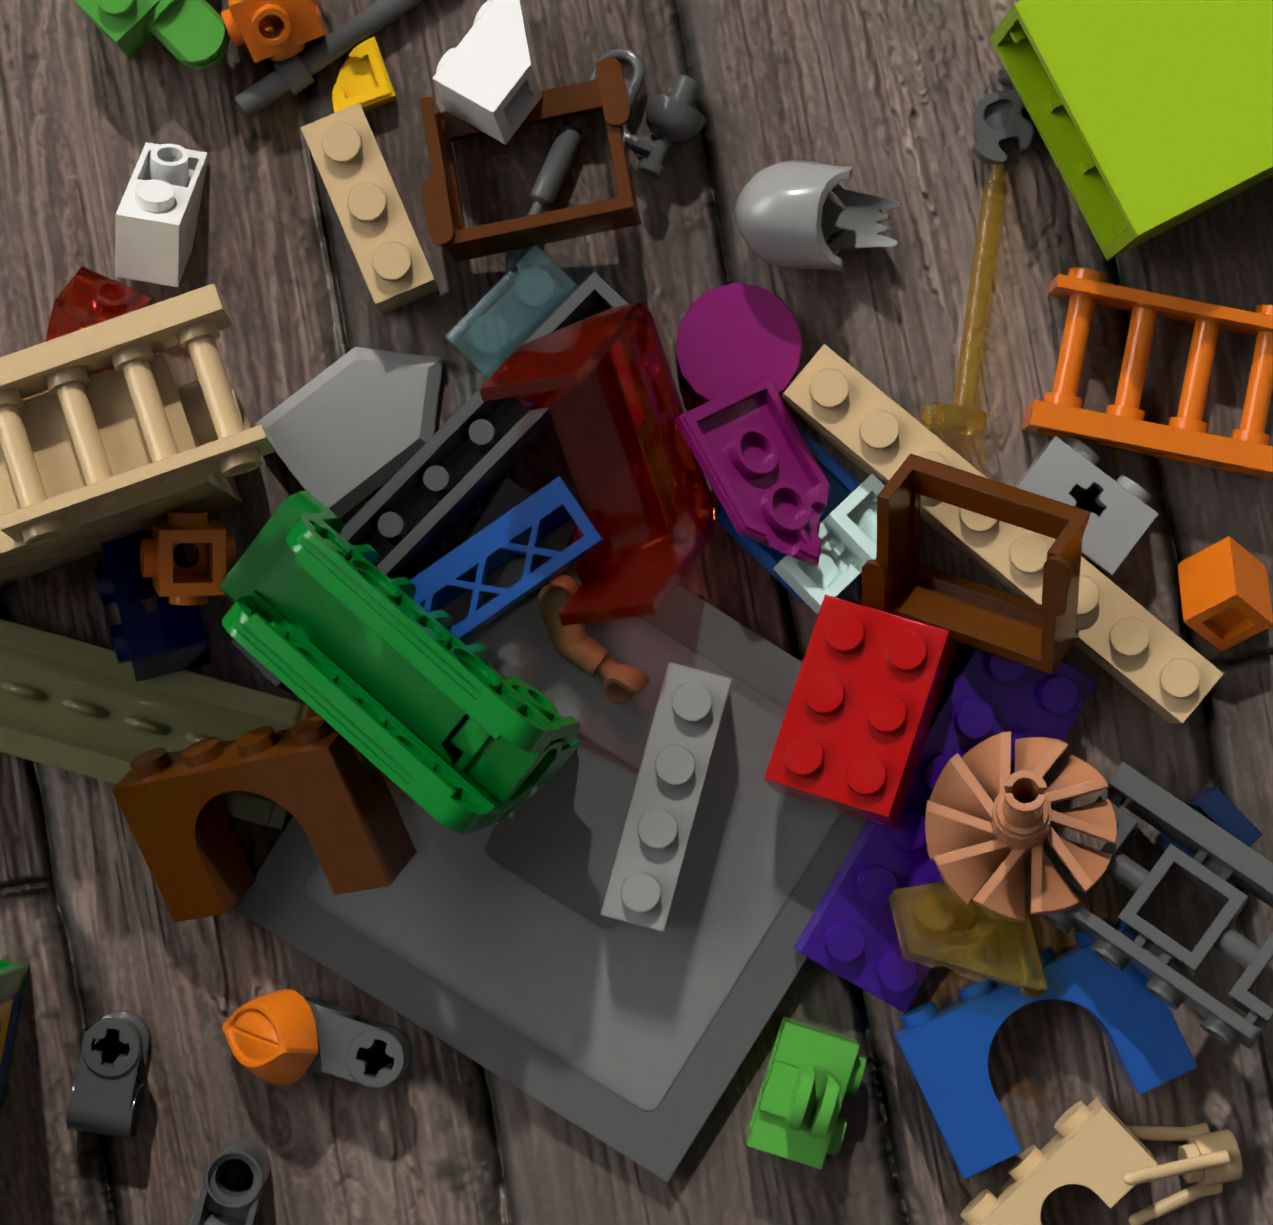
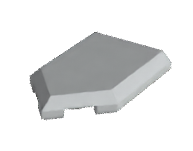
[255,347,444,518]

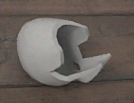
[735,160,903,272]

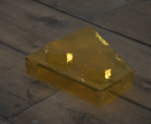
[888,882,1048,997]

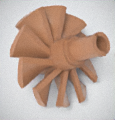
[925,731,1117,922]

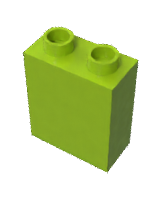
[989,0,1273,261]

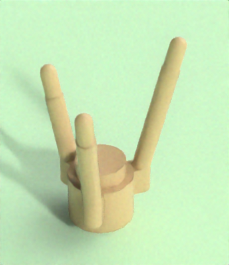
[1124,1123,1243,1225]

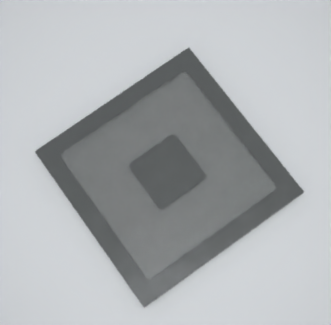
[234,477,867,1182]

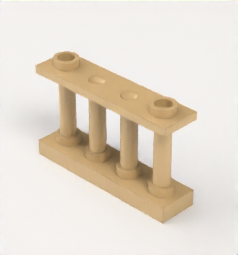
[0,283,276,545]

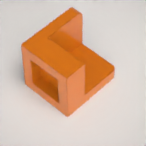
[1178,536,1273,652]

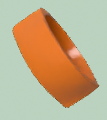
[222,989,318,1086]

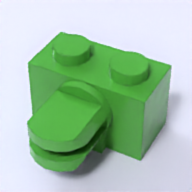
[74,0,230,70]
[745,1016,866,1170]

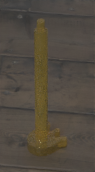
[920,163,1006,435]

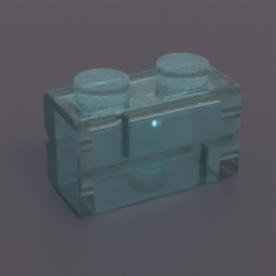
[445,245,579,381]

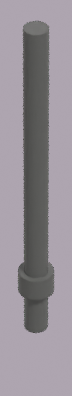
[234,0,425,119]

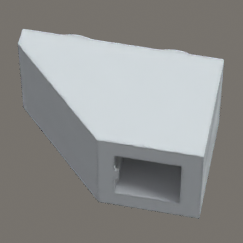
[432,0,543,145]
[115,142,208,287]

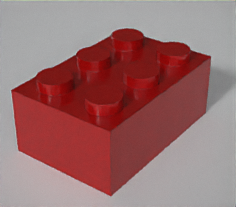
[764,594,955,829]

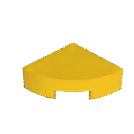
[332,36,397,113]

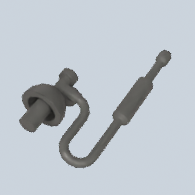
[505,48,706,282]

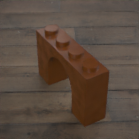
[112,715,417,922]

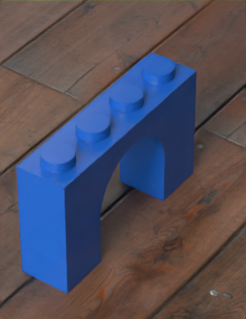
[892,918,1198,1179]

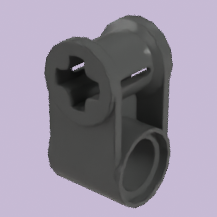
[303,996,412,1088]
[67,1010,150,1140]
[189,1139,271,1225]

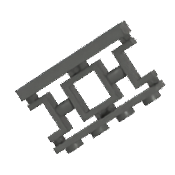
[1040,761,1273,1049]

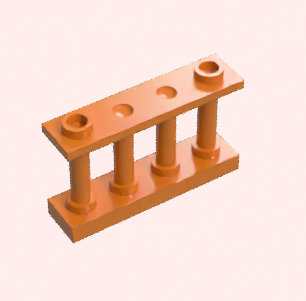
[1021,267,1273,479]

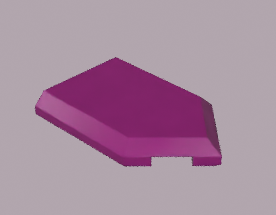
[674,374,830,566]

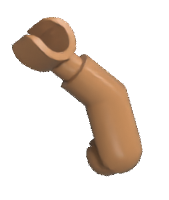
[537,574,650,704]

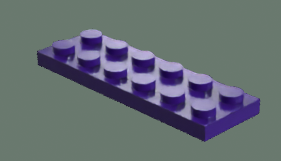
[793,646,1097,1013]

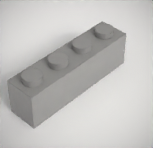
[600,662,732,932]

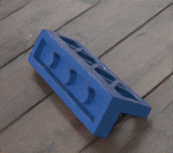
[410,476,605,641]

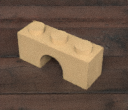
[300,102,439,315]
[960,1096,1158,1225]

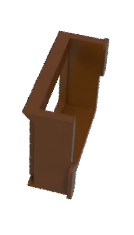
[419,57,642,262]
[861,453,1091,674]

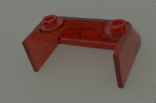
[479,303,715,626]

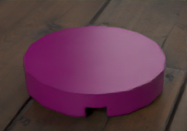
[675,283,802,402]

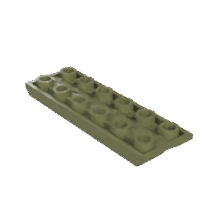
[0,618,317,830]

